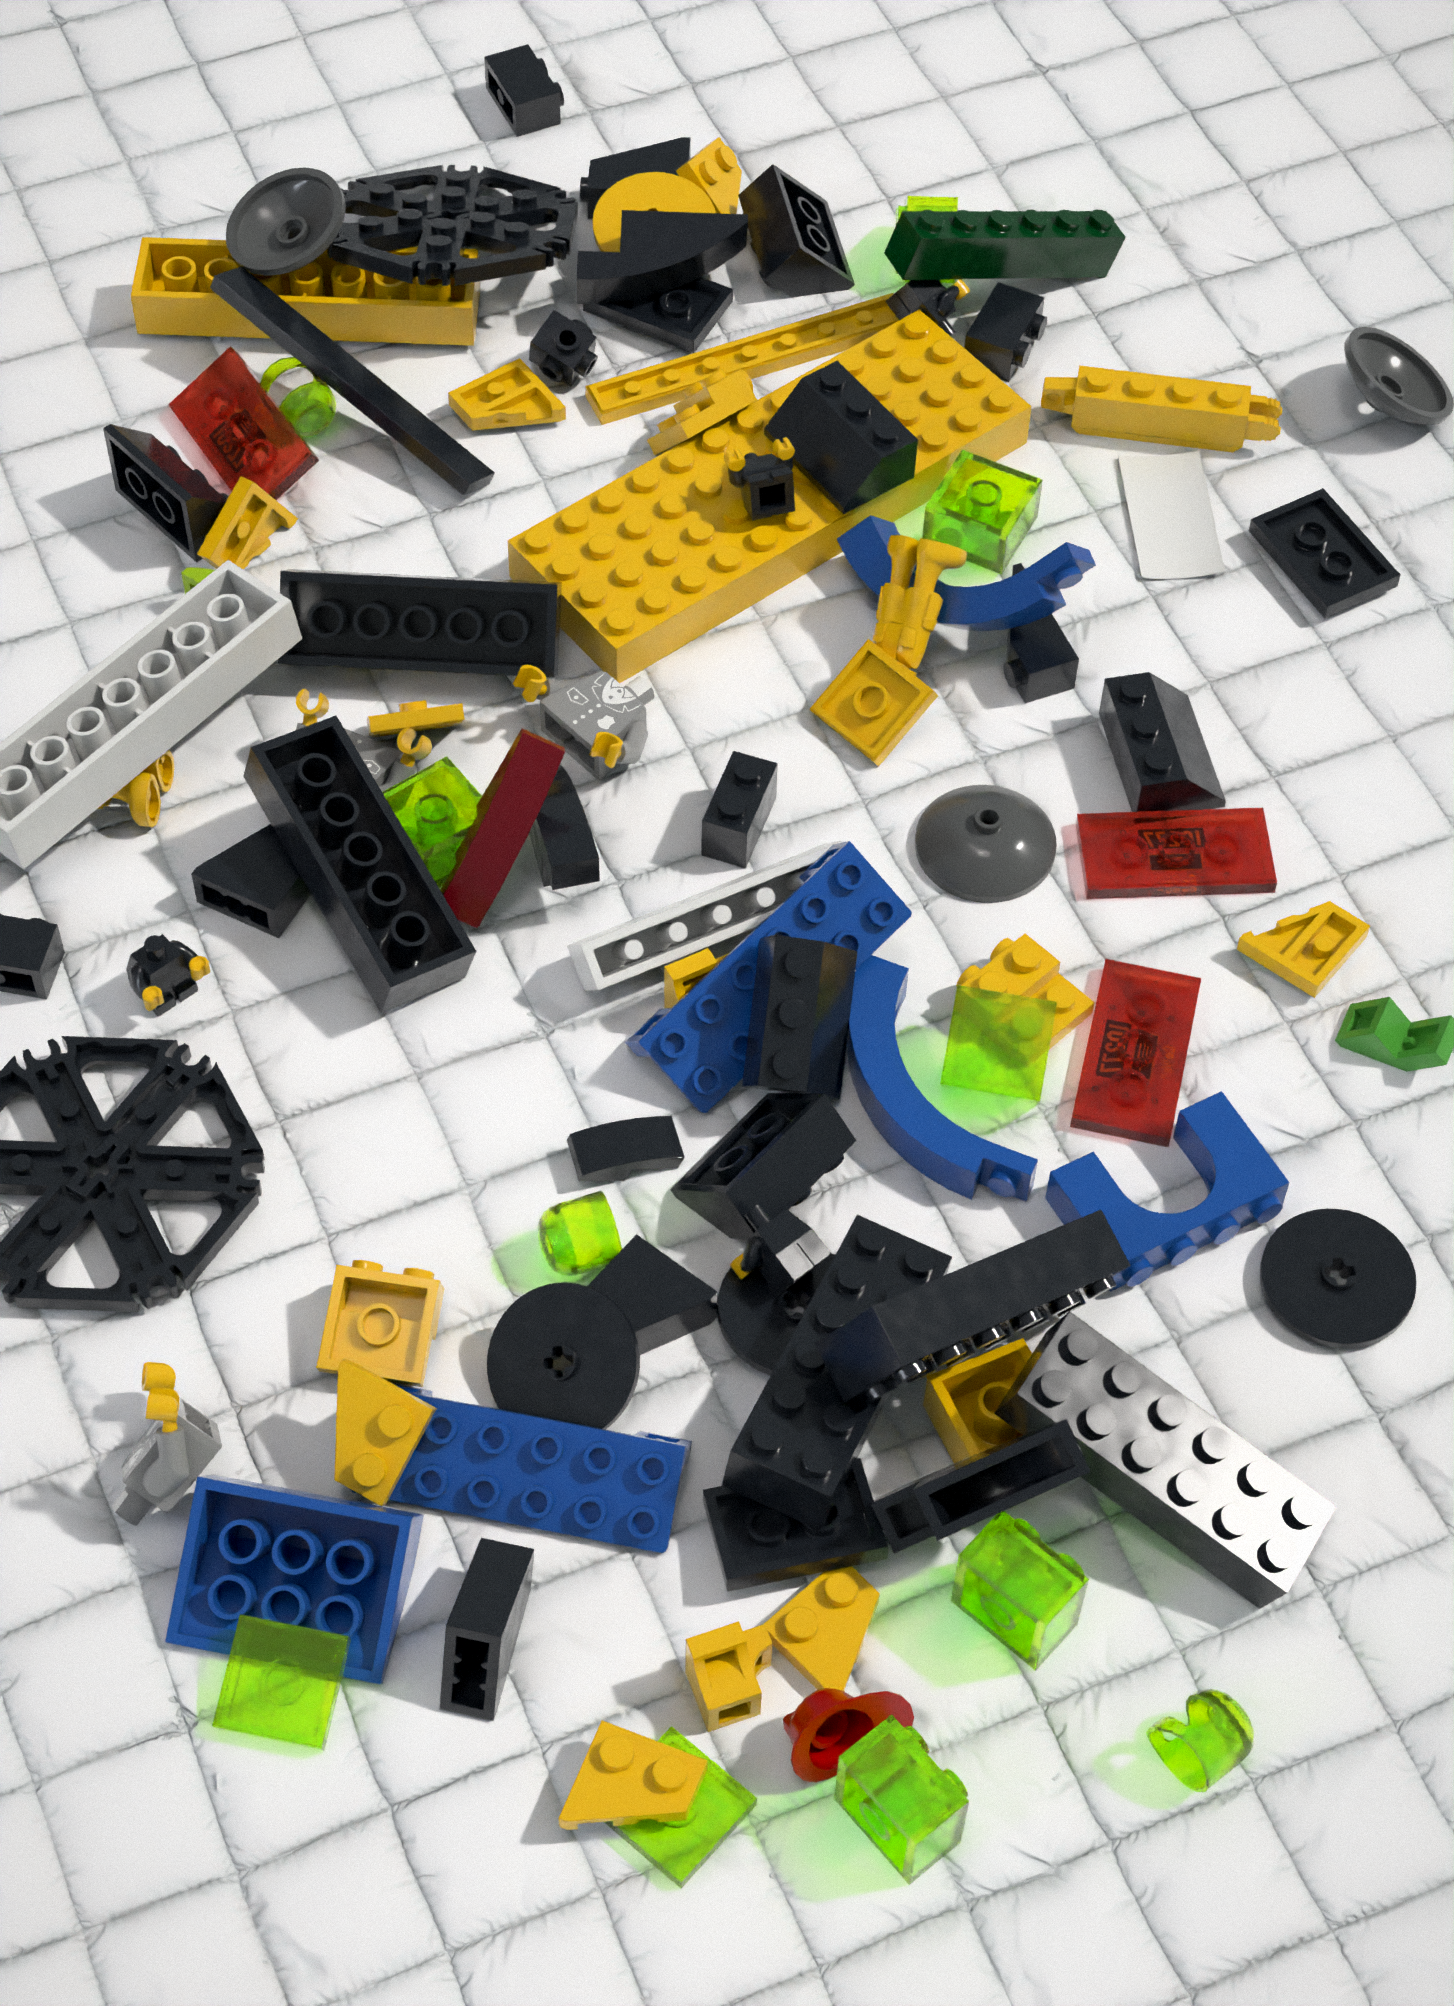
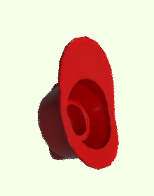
[783,1688,914,1782]

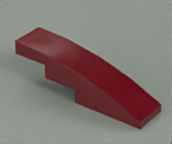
[440,728,565,928]

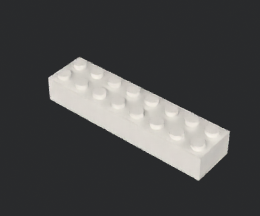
[0,560,302,870]

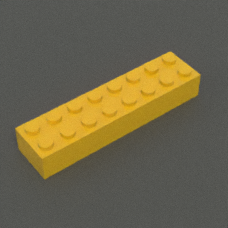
[131,237,481,346]

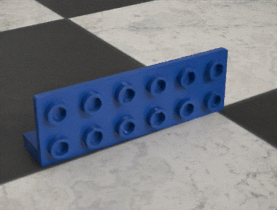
[625,841,912,1113]
[350,1383,692,1553]

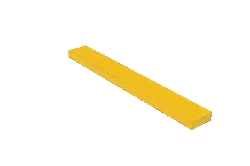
[585,293,899,425]

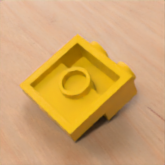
[647,369,757,455]
[955,933,1095,1069]
[316,1260,445,1387]

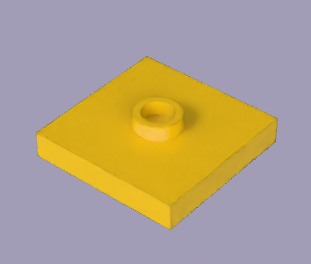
[809,639,938,767]
[367,700,465,738]

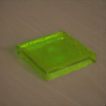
[212,1614,351,1751]
[604,1726,757,1889]

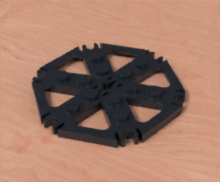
[327,165,578,286]
[0,1036,265,1312]

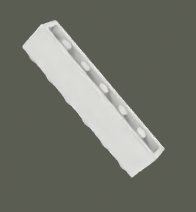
[567,840,844,991]

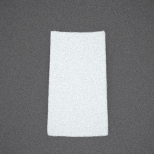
[1118,449,1225,579]

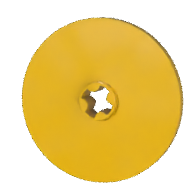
[593,172,716,252]

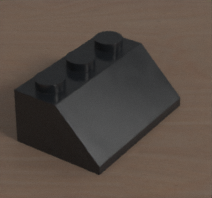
[738,164,855,298]
[764,361,918,514]
[103,424,228,563]
[1099,672,1226,821]
[742,935,858,1099]
[670,1093,857,1239]

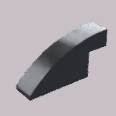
[577,210,748,304]
[529,764,600,890]
[871,1419,1091,1554]

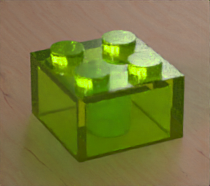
[922,450,1043,574]
[382,756,482,888]
[940,985,1057,1104]
[951,1511,1089,1671]
[834,1715,970,1885]

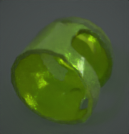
[260,357,336,437]
[537,1190,622,1276]
[1146,1689,1254,1792]

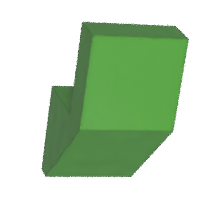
[1335,997,1454,1072]

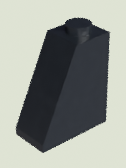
[580,137,691,220]
[191,824,311,938]
[562,1234,718,1363]
[439,1538,534,1721]

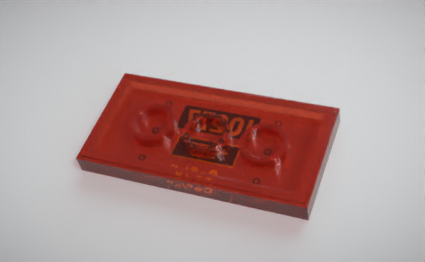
[168,346,319,500]
[1075,808,1277,899]
[1070,959,1201,1147]

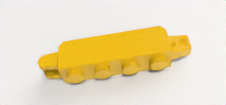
[1041,365,1282,452]

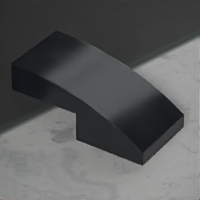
[567,1116,685,1182]

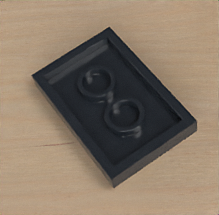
[583,277,733,353]
[1249,488,1401,619]
[703,1458,888,1592]

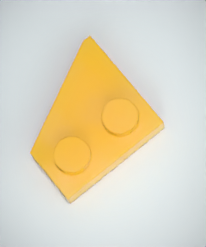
[676,137,742,214]
[448,358,566,431]
[197,476,298,569]
[1237,901,1370,998]
[334,1359,437,1506]
[764,1566,880,1692]
[558,1720,708,1830]

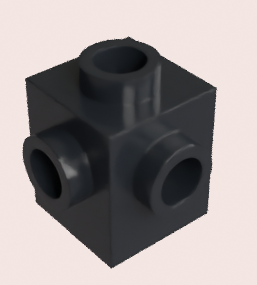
[528,310,598,387]

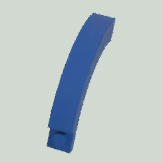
[837,515,1096,631]
[847,955,1038,1202]

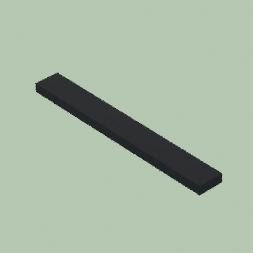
[210,266,495,496]

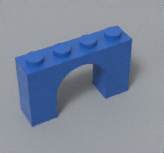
[1045,1091,1290,1292]

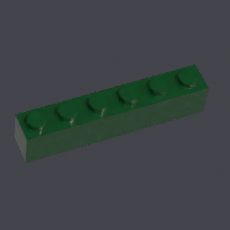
[884,209,1126,280]

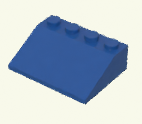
[165,1475,424,1684]

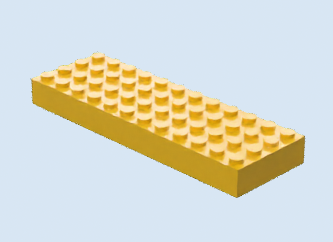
[507,309,1032,683]

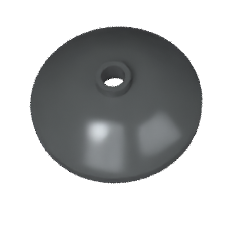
[226,167,346,276]
[1344,327,1454,425]
[915,785,1057,903]

